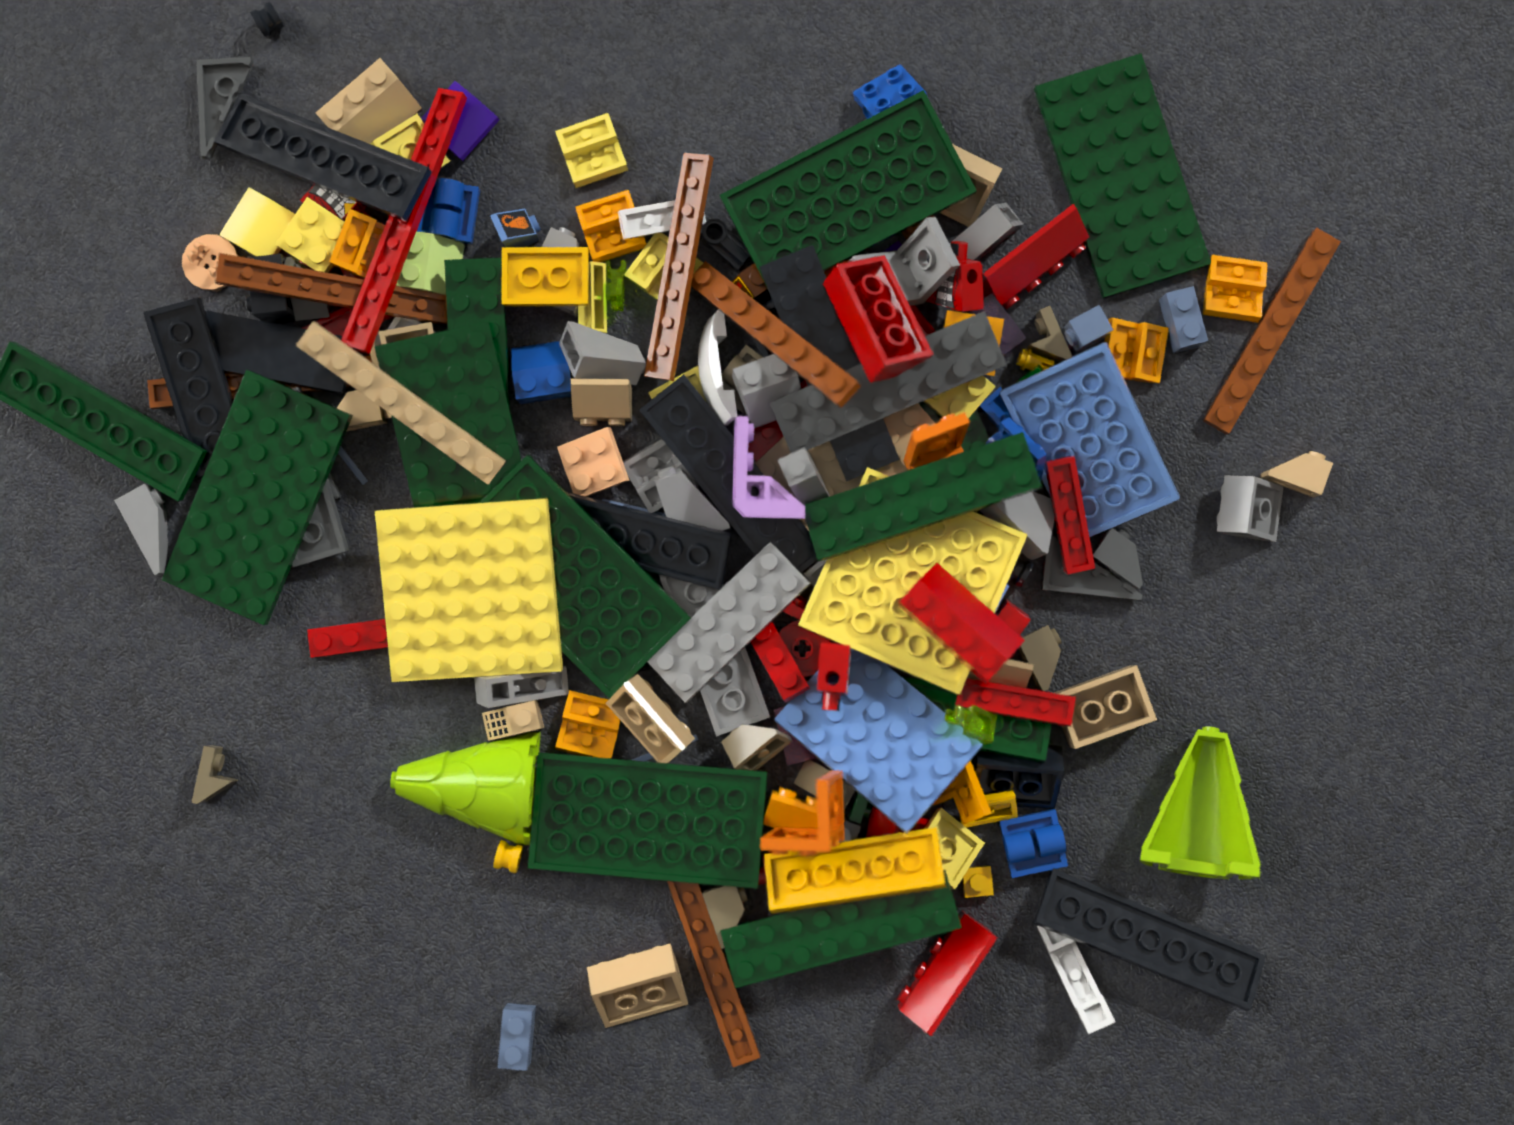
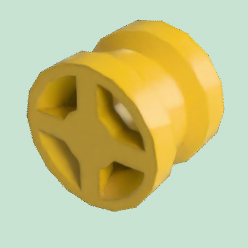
[493,840,524,874]

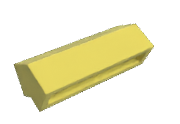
[578,261,607,333]

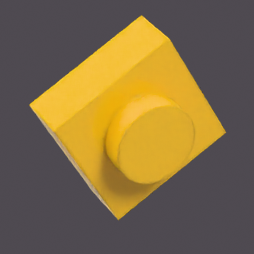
[962,865,994,898]

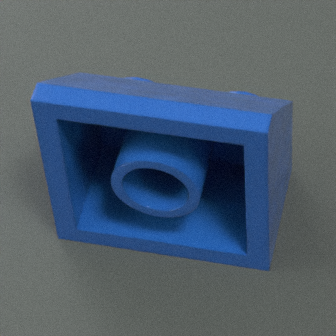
[511,341,573,404]

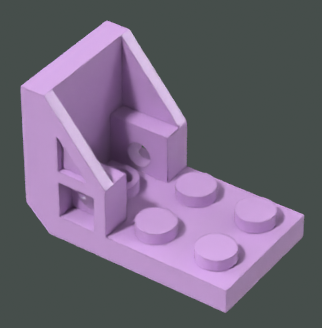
[732,416,805,519]

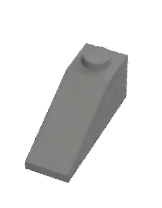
[114,484,168,577]
[474,666,569,708]

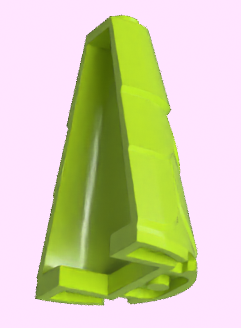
[1140,726,1260,880]
[391,731,541,846]

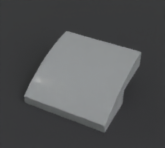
[623,439,699,513]

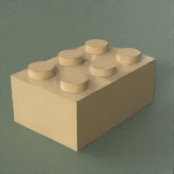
[1054,665,1157,749]

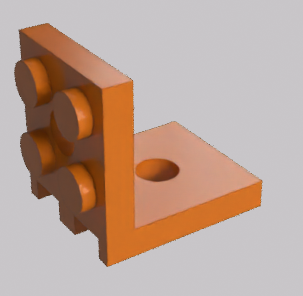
[903,412,970,470]
[760,770,845,856]

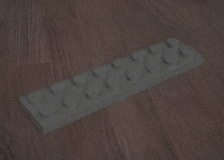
[770,311,1007,454]

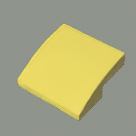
[555,113,628,188]
[220,188,295,256]
[624,233,703,300]

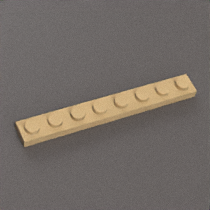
[296,321,506,485]

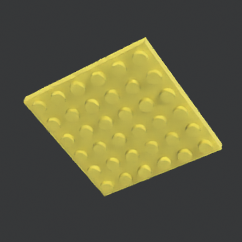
[798,467,1027,695]
[375,498,563,682]

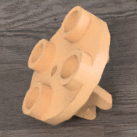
[182,234,239,292]

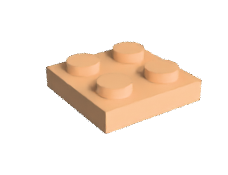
[557,427,630,497]

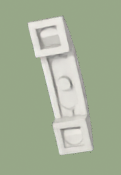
[698,309,737,426]
[1037,926,1115,1034]

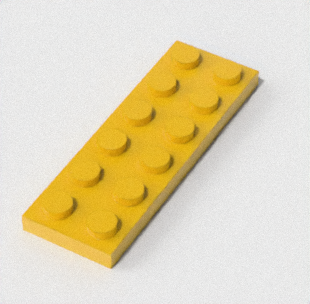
[764,828,946,913]

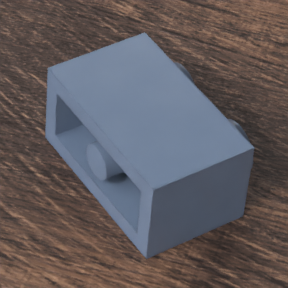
[1159,286,1208,353]
[1061,305,1113,356]
[498,1003,536,1071]

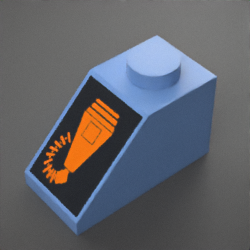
[490,209,541,247]

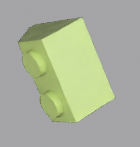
[396,231,465,295]

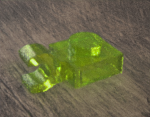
[605,260,627,311]
[944,705,997,745]

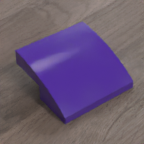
[421,81,500,161]

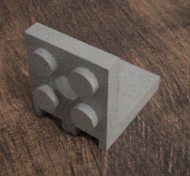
[848,217,960,305]

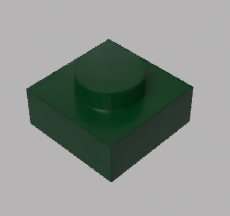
[848,792,872,823]

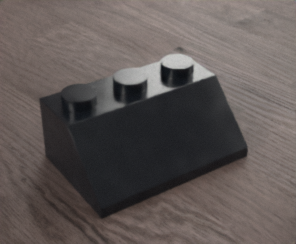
[972,744,1064,809]

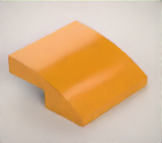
[575,190,646,262]
[329,209,385,279]
[1203,255,1267,322]
[1104,317,1169,384]
[555,690,621,758]

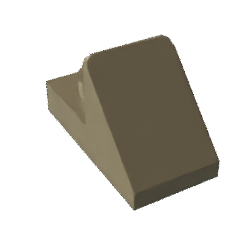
[1026,306,1072,363]
[191,745,238,804]
[794,758,855,810]

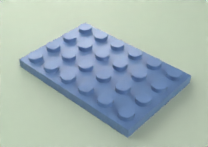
[1000,342,1180,537]
[775,649,983,834]

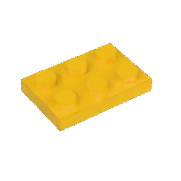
[502,247,589,306]

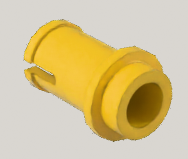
[1016,348,1054,370]

